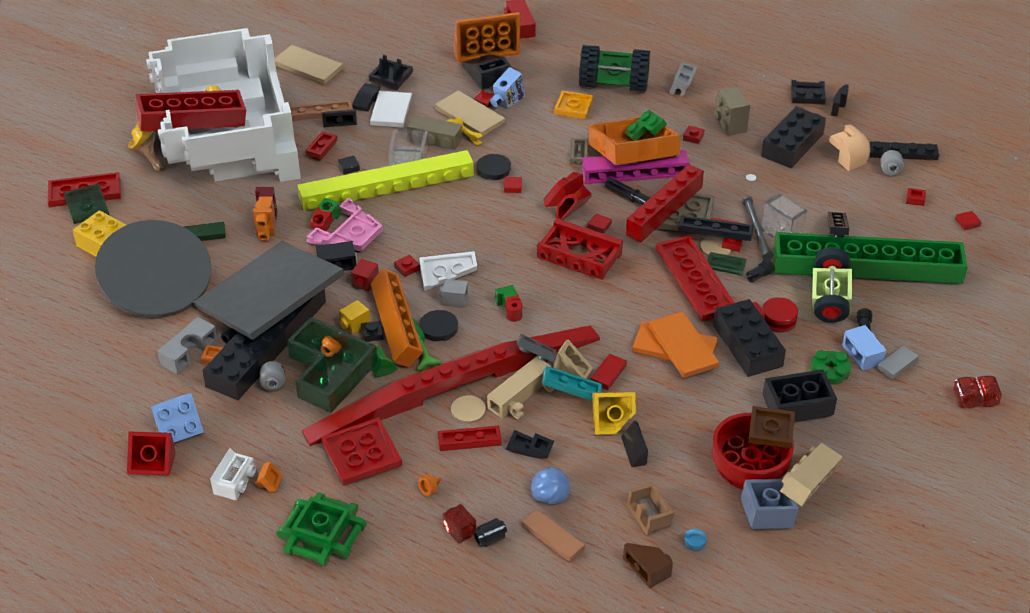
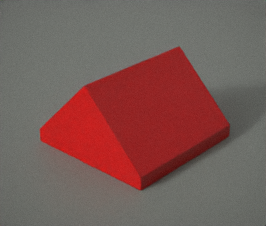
[127,431,176,475]

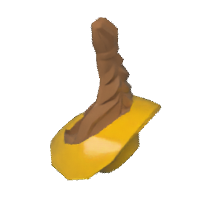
[128,123,163,171]

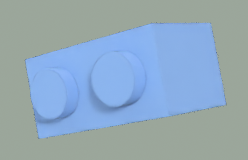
[842,325,886,371]

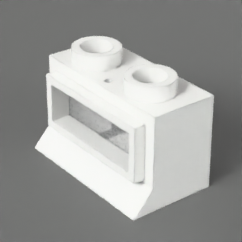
[210,448,256,501]

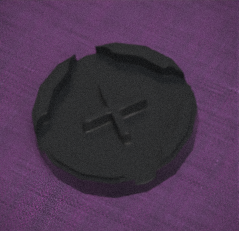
[477,154,511,180]
[420,310,458,341]

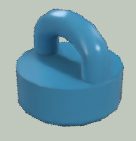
[684,529,707,551]

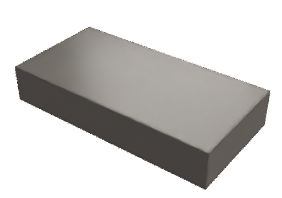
[877,346,919,380]

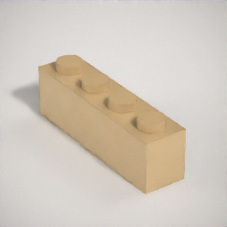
[780,442,842,506]

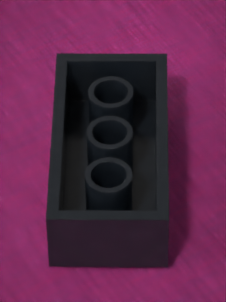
[761,106,826,169]
[713,299,786,377]

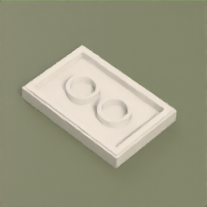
[370,91,412,128]

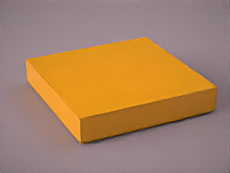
[554,91,594,119]

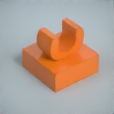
[254,462,283,493]

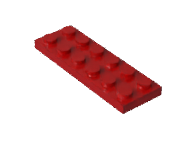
[656,235,735,321]

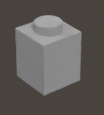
[439,279,468,308]

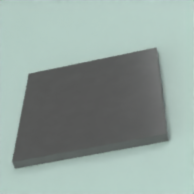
[193,241,345,339]

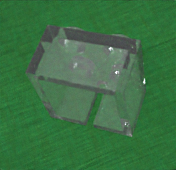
[388,129,429,166]
[761,193,807,238]

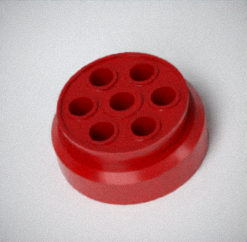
[711,413,794,490]

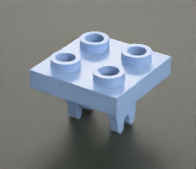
[150,393,204,442]

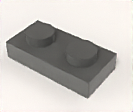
[517,333,557,362]

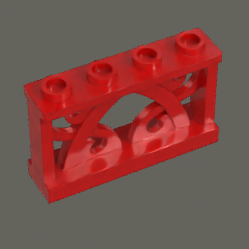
[537,218,623,280]

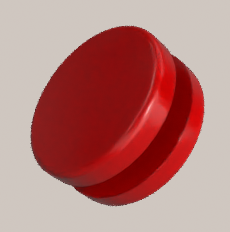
[762,297,798,333]

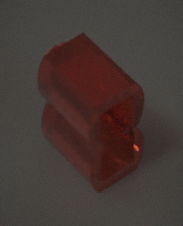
[953,375,1002,409]

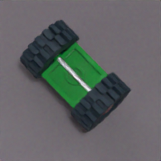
[579,45,650,92]

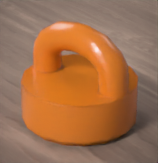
[321,336,342,358]
[418,474,441,496]

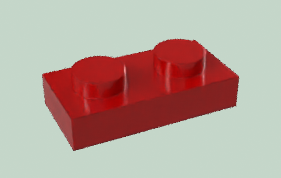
[305,131,338,160]

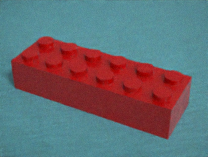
[135,90,246,132]

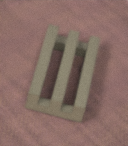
[570,138,588,165]

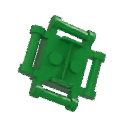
[276,492,367,566]

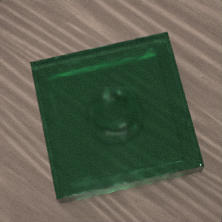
[63,183,109,224]

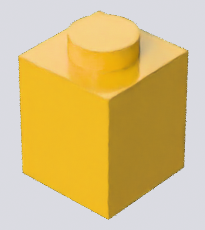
[339,300,370,334]

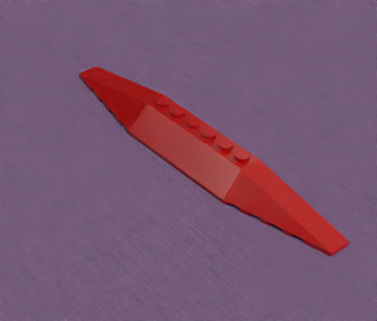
[302,325,600,446]

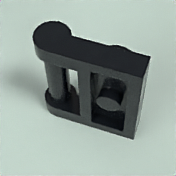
[791,80,826,105]

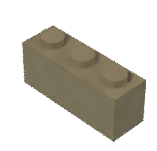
[407,115,462,150]

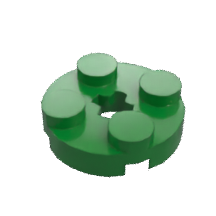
[810,350,851,385]

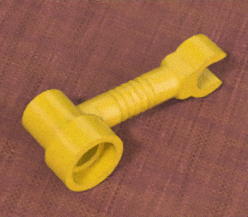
[446,117,483,145]

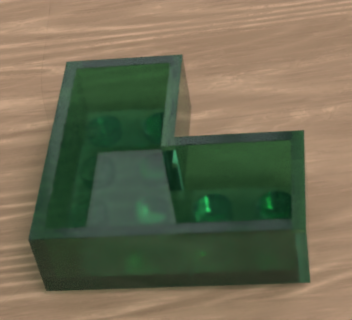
[287,317,378,413]

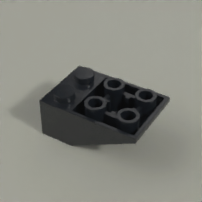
[461,54,511,90]

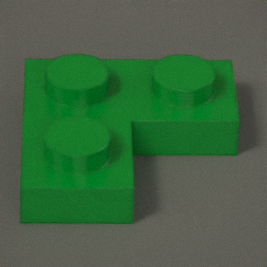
[624,109,667,141]

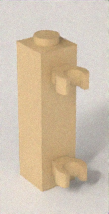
[487,356,555,419]

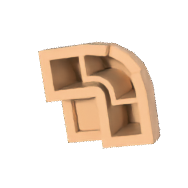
[829,125,870,171]

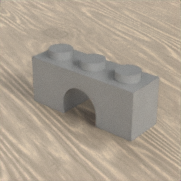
[157,317,218,375]

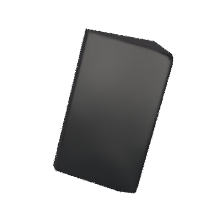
[322,110,357,127]
[621,421,648,467]

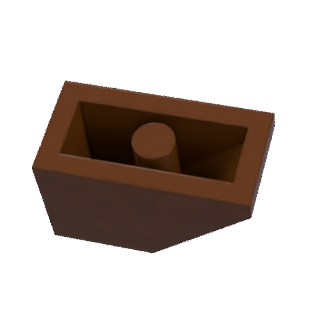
[623,543,673,588]

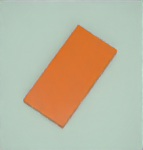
[648,311,719,378]
[632,321,718,361]

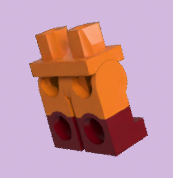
[253,187,278,241]

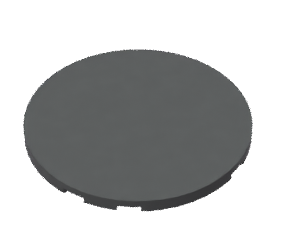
[95,220,211,318]

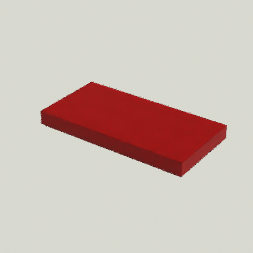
[48,172,121,207]

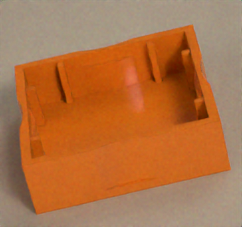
[589,117,680,165]

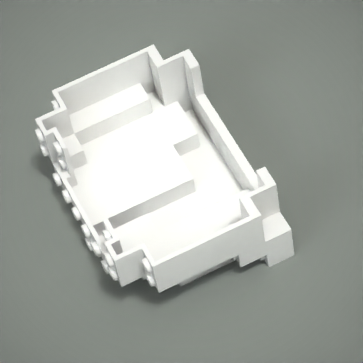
[146,28,301,182]

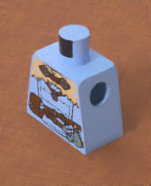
[490,67,525,108]

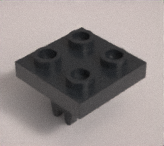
[369,55,413,89]

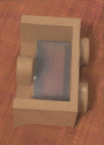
[626,483,674,536]

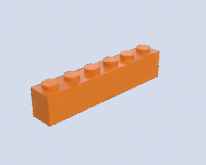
[370,268,423,368]

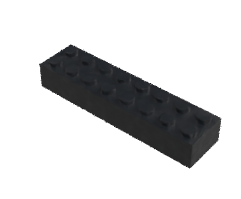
[202,289,326,401]

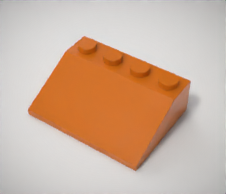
[453,12,520,63]

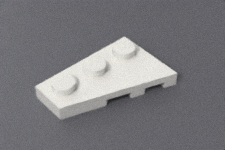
[419,251,477,291]

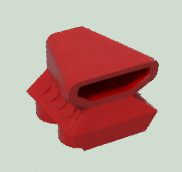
[543,171,592,220]

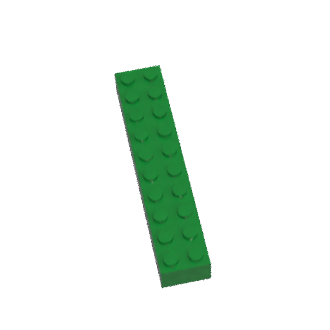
[773,232,968,284]

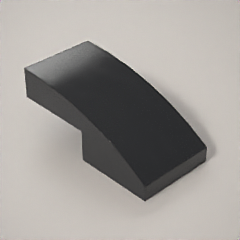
[352,83,381,112]
[831,84,849,117]
[506,430,554,458]

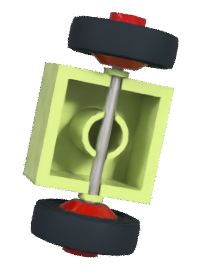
[812,247,852,323]

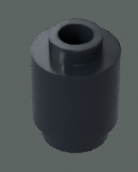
[473,518,507,547]

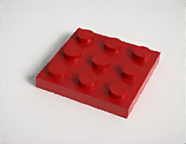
[321,417,402,486]

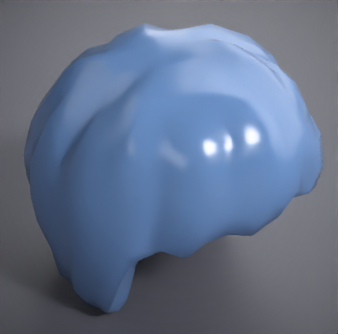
[531,467,570,505]

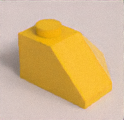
[592,392,636,435]

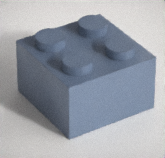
[741,479,799,529]

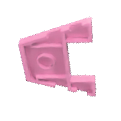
[306,198,383,251]

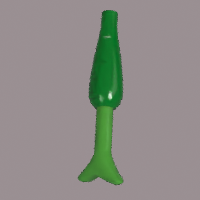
[411,315,442,371]

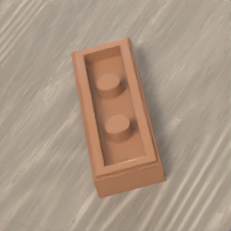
[522,509,585,562]

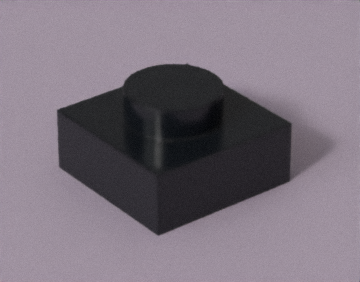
[361,321,383,342]

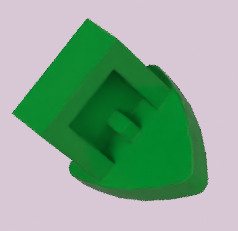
[367,345,398,378]

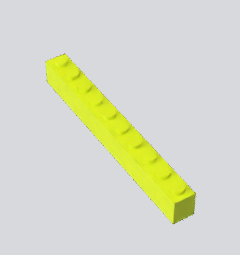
[298,150,474,211]

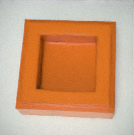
[200,345,223,364]

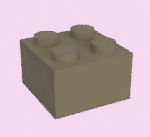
[714,86,750,136]

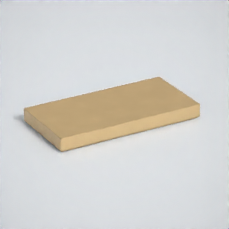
[274,45,344,85]
[435,90,505,136]

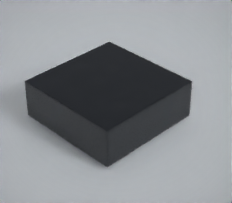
[338,156,360,174]

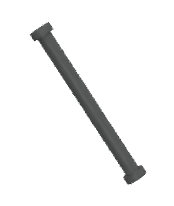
[742,196,773,260]

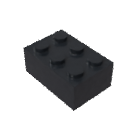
[763,370,837,421]

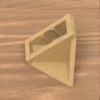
[553,339,593,378]

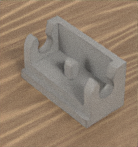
[669,62,697,97]

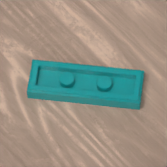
[542,366,602,401]

